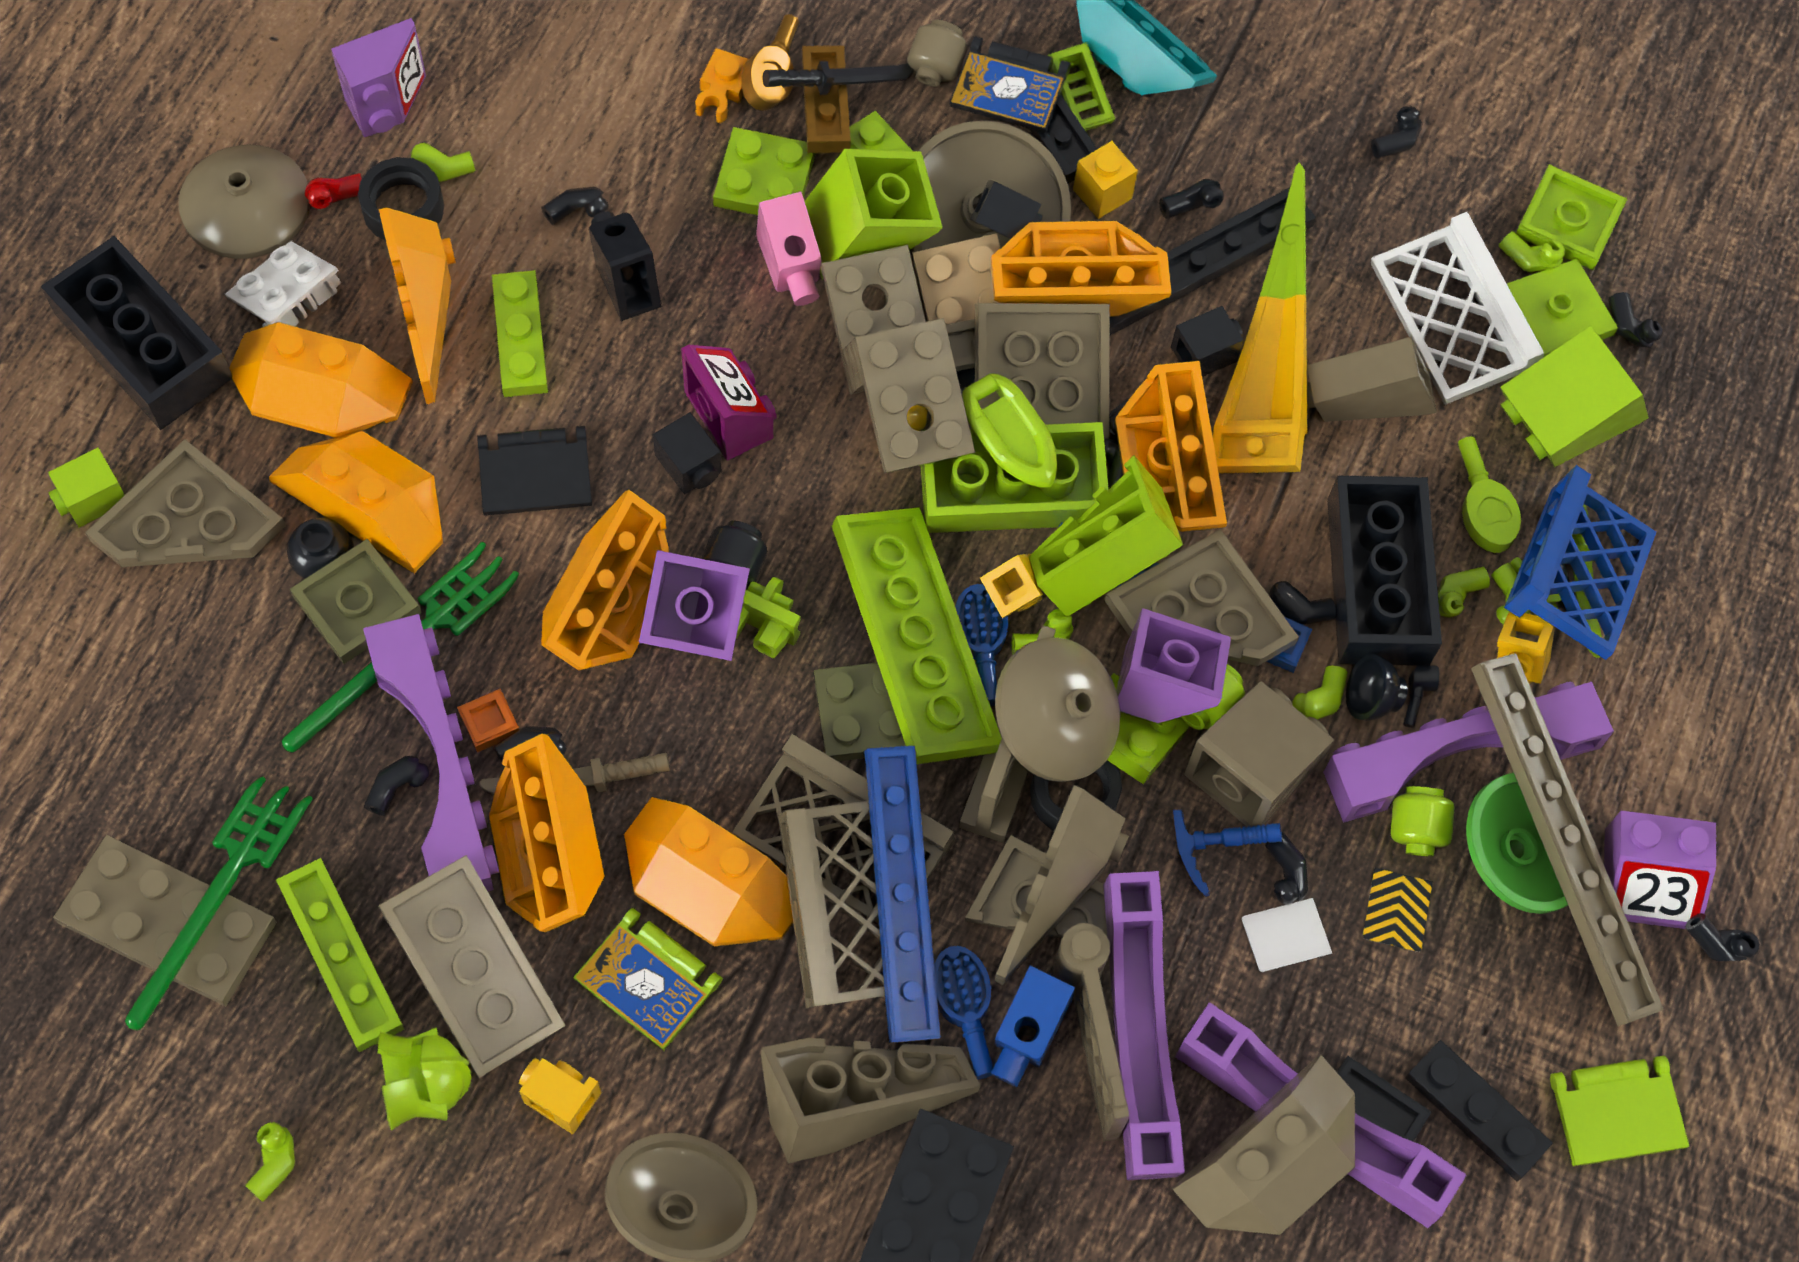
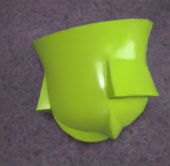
[378,1027,471,1130]

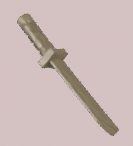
[480,752,670,795]

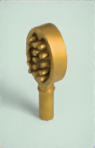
[741,14,799,111]

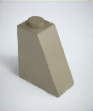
[1307,337,1437,422]

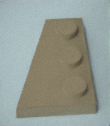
[965,835,1107,938]

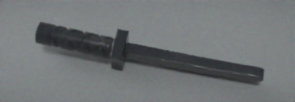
[762,61,914,95]

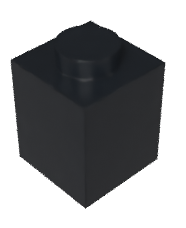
[970,180,1043,239]
[1171,306,1244,377]
[653,412,722,495]

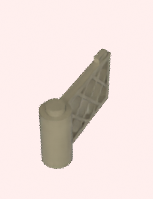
[1052,923,1130,1142]

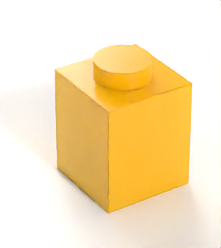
[1073,141,1138,219]

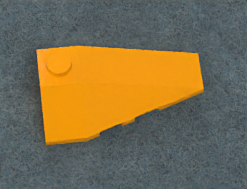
[379,208,456,404]

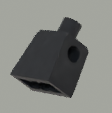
[588,211,662,321]

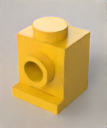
[980,554,1043,618]
[1497,611,1555,684]
[519,1058,601,1134]

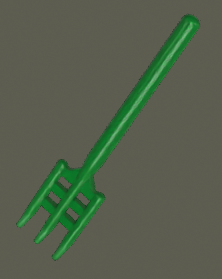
[282,542,519,753]
[125,777,313,1031]

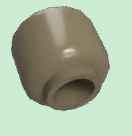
[907,20,968,87]

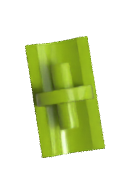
[736,577,801,658]

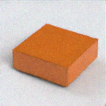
[457,689,519,753]

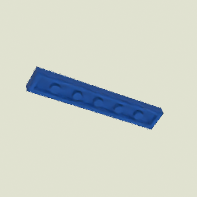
[864,746,941,1043]

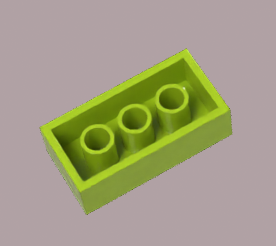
[920,422,1109,533]

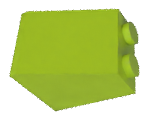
[805,149,943,280]
[1500,326,1648,467]

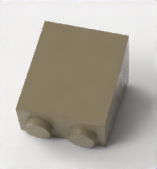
[1184,681,1334,827]

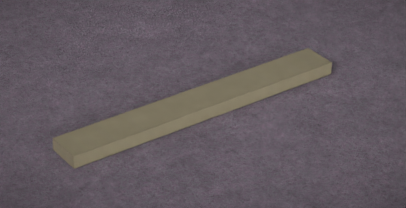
[1471,653,1664,1026]

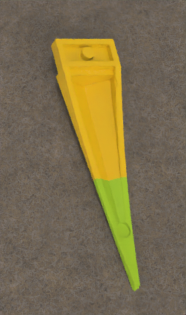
[1213,163,1307,473]

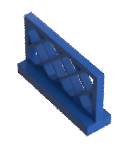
[1504,465,1656,660]

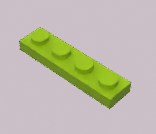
[276,858,405,1052]

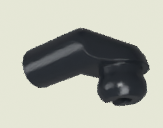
[1265,832,1308,905]

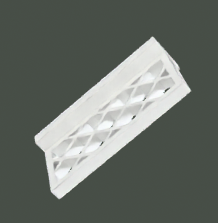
[1371,212,1544,405]

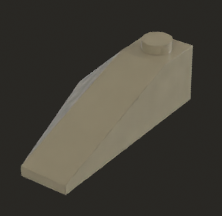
[995,785,1129,985]
[761,1038,981,1163]

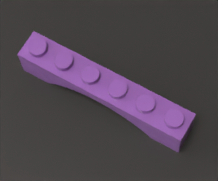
[363,614,499,891]
[1323,682,1614,823]
[1103,871,1185,1180]
[1175,1002,1466,1228]

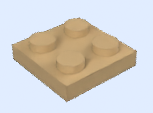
[911,233,1001,325]

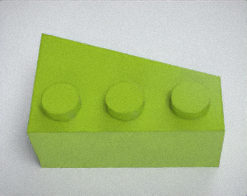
[1029,455,1183,617]

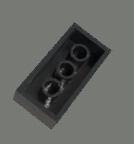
[41,236,232,430]
[1327,475,1442,666]
[859,1108,1014,1262]

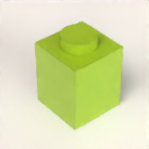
[48,448,125,528]

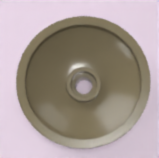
[179,145,310,259]
[995,638,1120,782]
[605,1133,757,1262]

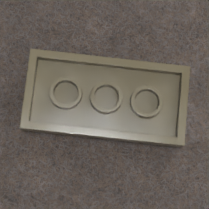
[53,835,277,1007]
[378,855,566,1078]

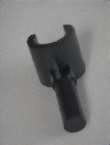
[1403,665,1440,728]

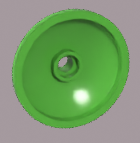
[1466,773,1568,914]

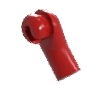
[305,173,362,209]

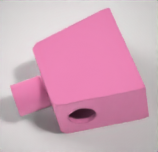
[756,192,821,306]

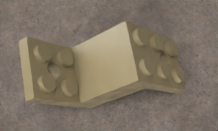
[821,245,975,473]

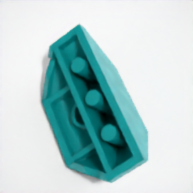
[1076,0,1217,95]

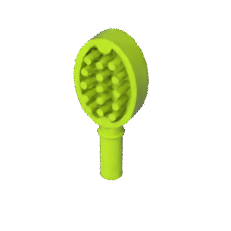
[1458,436,1521,553]

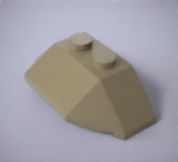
[1172,1054,1355,1235]

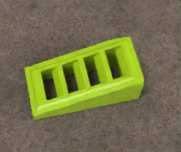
[1047,42,1115,131]

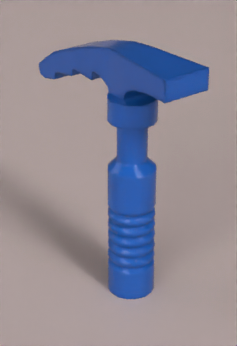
[1173,810,1282,897]

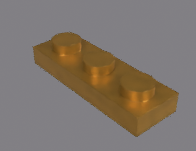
[802,46,851,153]

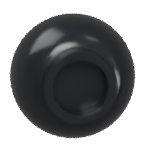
[287,518,354,579]
[1346,654,1408,721]

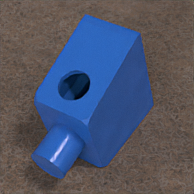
[991,965,1075,1087]

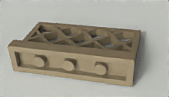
[959,625,1056,843]
[732,734,955,925]
[778,801,885,1008]

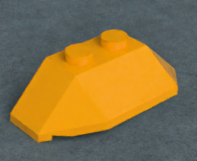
[991,221,1171,316]
[229,322,413,438]
[1115,361,1227,532]
[269,431,443,574]
[541,490,669,670]
[489,734,605,932]
[624,797,793,946]

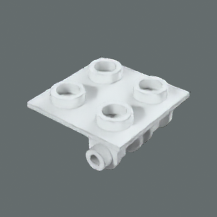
[225,241,341,327]

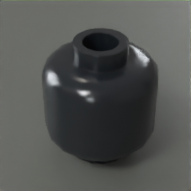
[701,520,768,587]

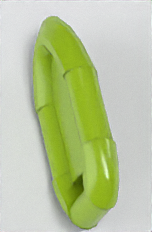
[962,373,1058,488]

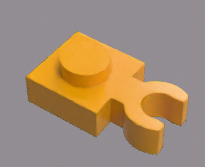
[695,48,749,123]

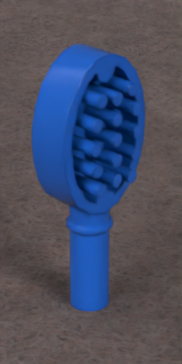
[955,584,1008,707]
[934,946,993,1079]

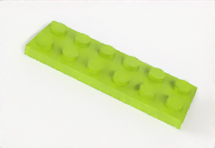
[832,507,1002,764]

